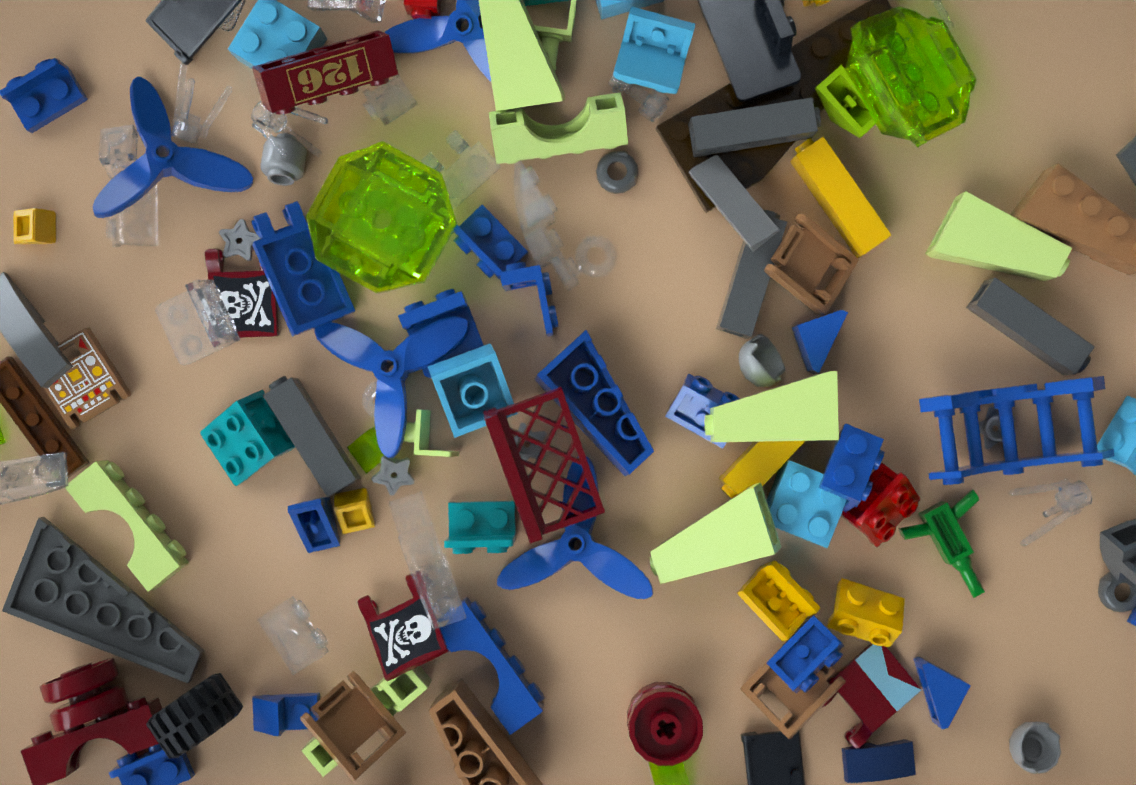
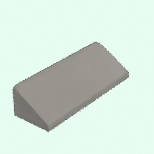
[689,155,780,252]

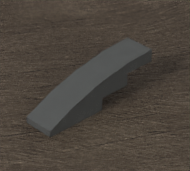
[0,272,73,389]

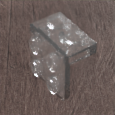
[155,280,240,365]

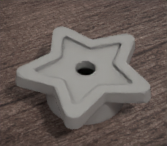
[219,219,260,261]
[979,407,1015,449]
[514,423,547,460]
[371,456,415,495]

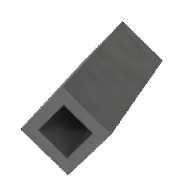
[688,98,821,157]
[716,210,787,339]
[966,278,1095,375]
[263,376,361,498]

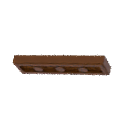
[0,356,90,482]

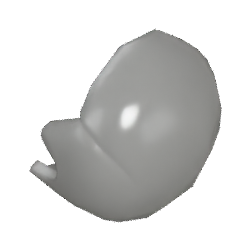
[739,334,785,387]
[1009,721,1061,774]

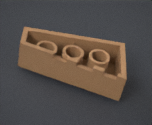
[1010,163,1136,275]
[428,679,543,785]

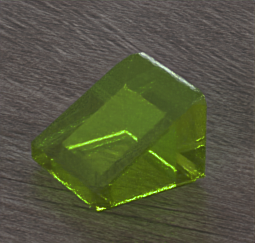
[347,426,386,474]
[649,762,690,785]

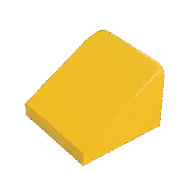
[14,208,56,244]
[334,488,375,534]

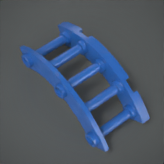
[919,376,1114,485]

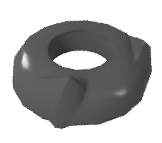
[596,150,639,194]
[1098,572,1136,612]

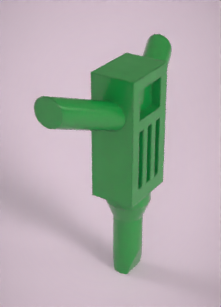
[898,489,985,598]

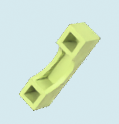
[489,92,628,164]
[64,460,189,592]
[301,666,432,777]

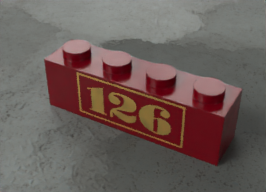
[252,30,399,115]

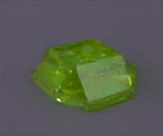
[845,6,977,147]
[306,141,457,294]

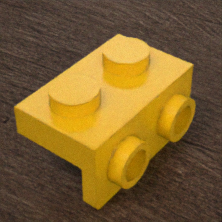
[737,560,820,642]
[827,578,905,647]

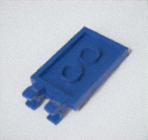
[251,201,355,337]

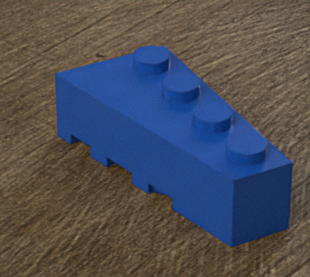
[534,330,654,476]

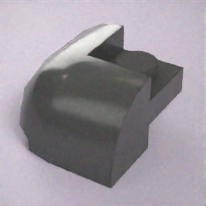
[1100,519,1136,585]

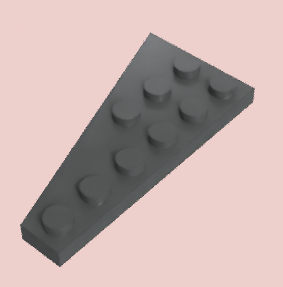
[2,517,204,683]

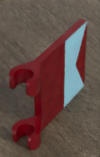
[822,643,921,748]

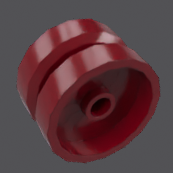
[39,657,129,732]
[627,682,703,766]

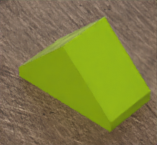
[815,65,886,138]

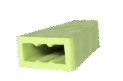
[479,0,565,111]
[925,191,1072,281]
[704,371,839,442]
[650,482,781,584]

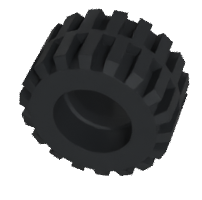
[146,673,243,759]

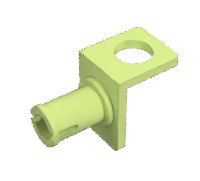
[534,0,577,71]
[403,409,460,457]

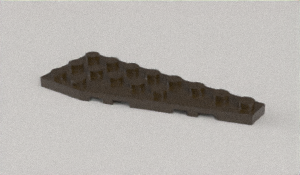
[656,0,900,213]

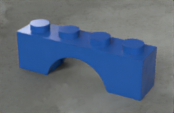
[437,597,545,735]

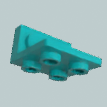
[200,389,295,486]
[444,501,516,554]

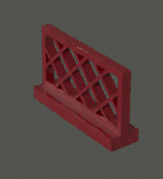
[483,387,605,544]

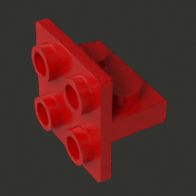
[841,463,920,547]

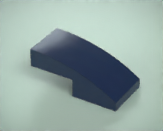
[841,739,916,783]

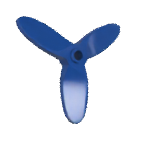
[384,0,491,81]
[93,77,253,218]
[315,316,469,458]
[497,456,653,599]

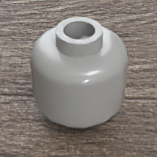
[261,133,307,186]

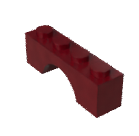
[21,696,163,785]

